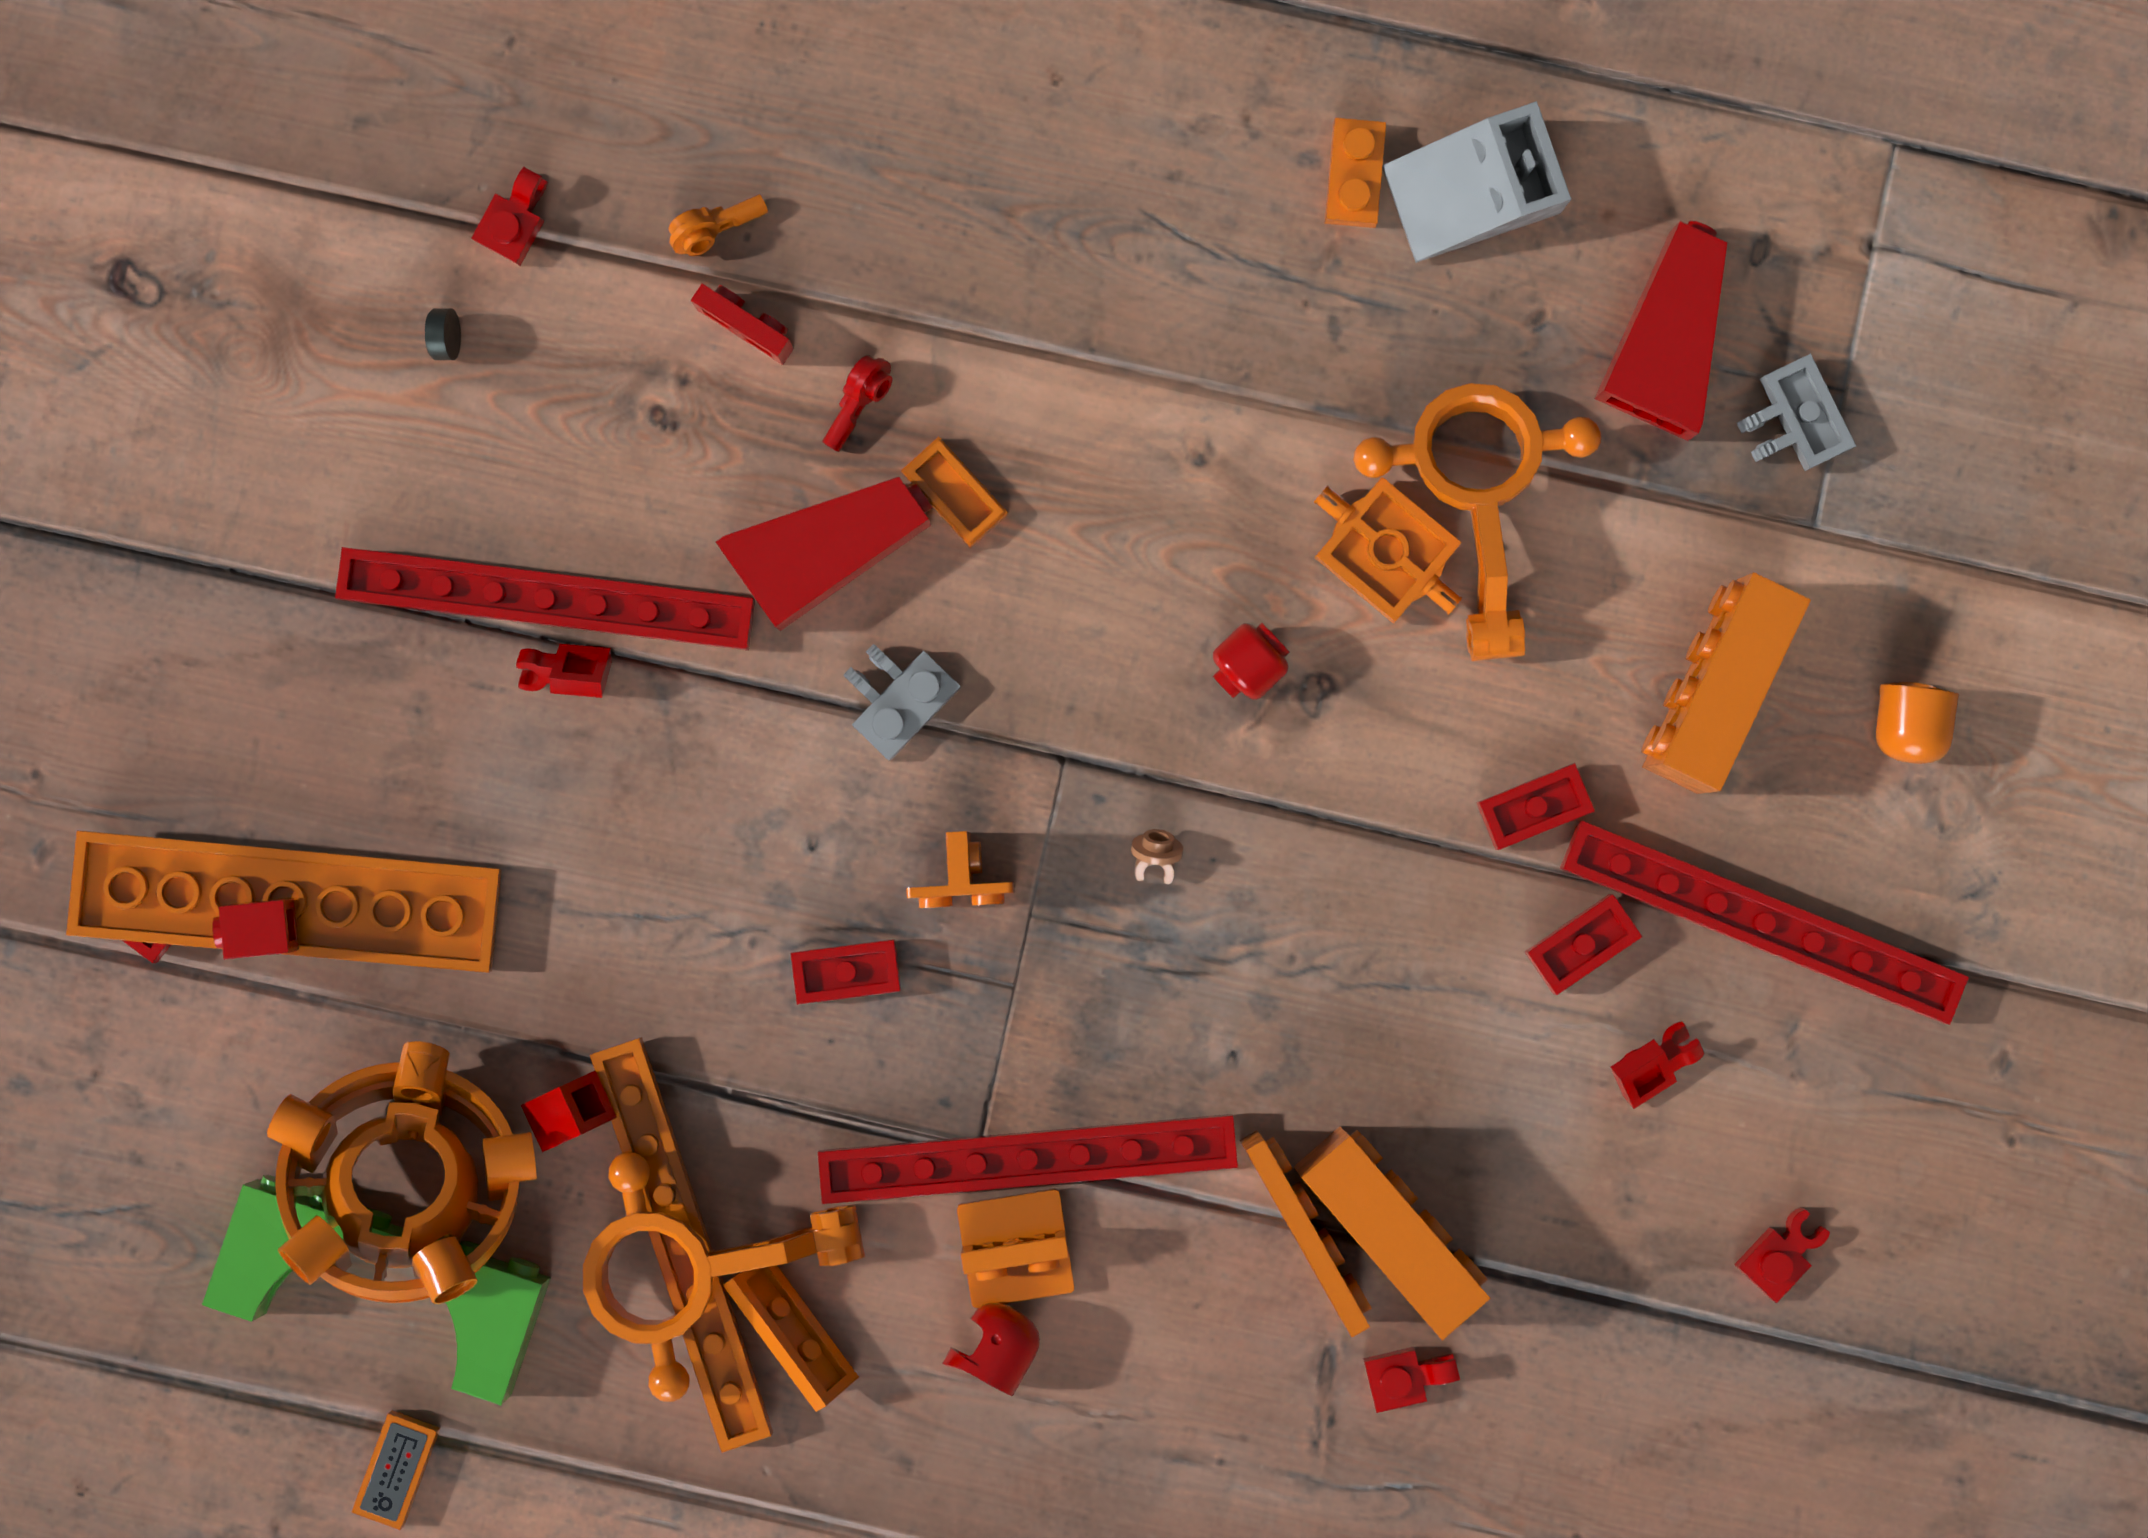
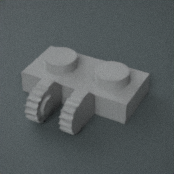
[1737,354,1856,471]
[843,644,961,761]

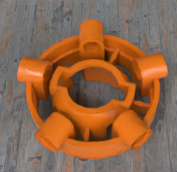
[267,1041,537,1304]

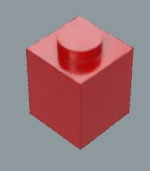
[212,898,299,960]
[521,1070,617,1153]

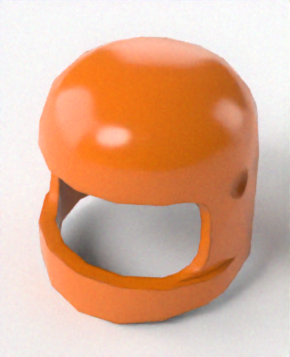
[1876,682,1959,764]

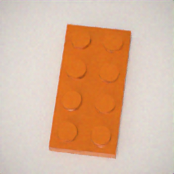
[1240,1130,1372,1338]

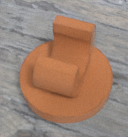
[1131,829,1183,884]

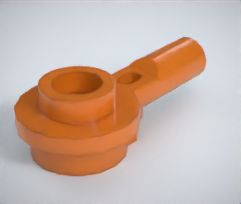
[668,194,768,256]

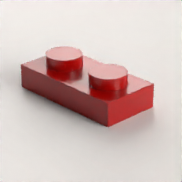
[691,283,794,365]
[1476,763,1595,850]
[1524,894,1642,995]
[790,939,901,1005]

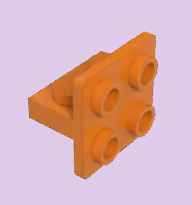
[906,831,1015,908]
[957,1189,1074,1308]

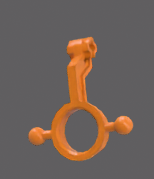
[1353,383,1601,661]
[583,1152,865,1402]

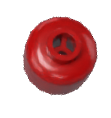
[1213,623,1290,700]

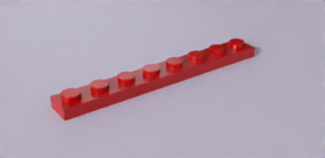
[335,547,755,651]
[1560,821,1969,1025]
[817,1114,1238,1204]

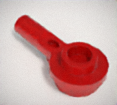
[822,355,893,452]

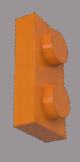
[1324,118,1386,228]

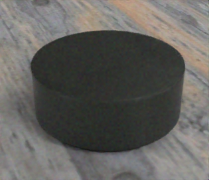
[425,308,461,360]

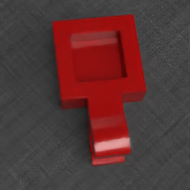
[471,166,548,266]
[516,643,612,698]
[1610,1021,1705,1109]
[1363,1347,1460,1413]

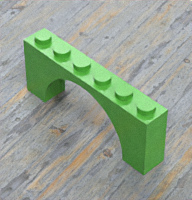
[202,1175,551,1405]

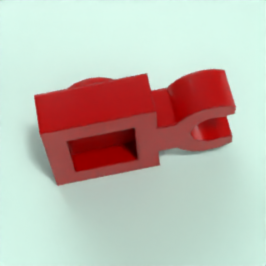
[1734,1207,1830,1304]

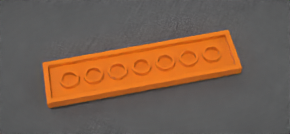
[66,831,502,973]

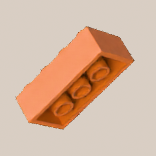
[1641,572,1811,794]
[1294,1127,1491,1341]

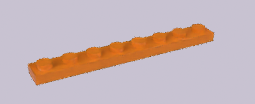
[589,1037,773,1453]

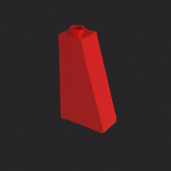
[1594,221,1728,441]
[716,477,933,631]

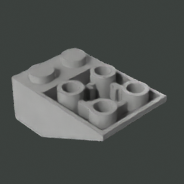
[1382,101,1571,263]

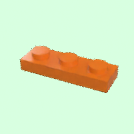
[723,1265,859,1412]

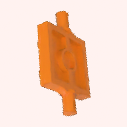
[1314,477,1463,624]

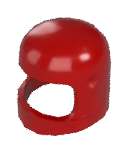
[942,1303,1040,1396]

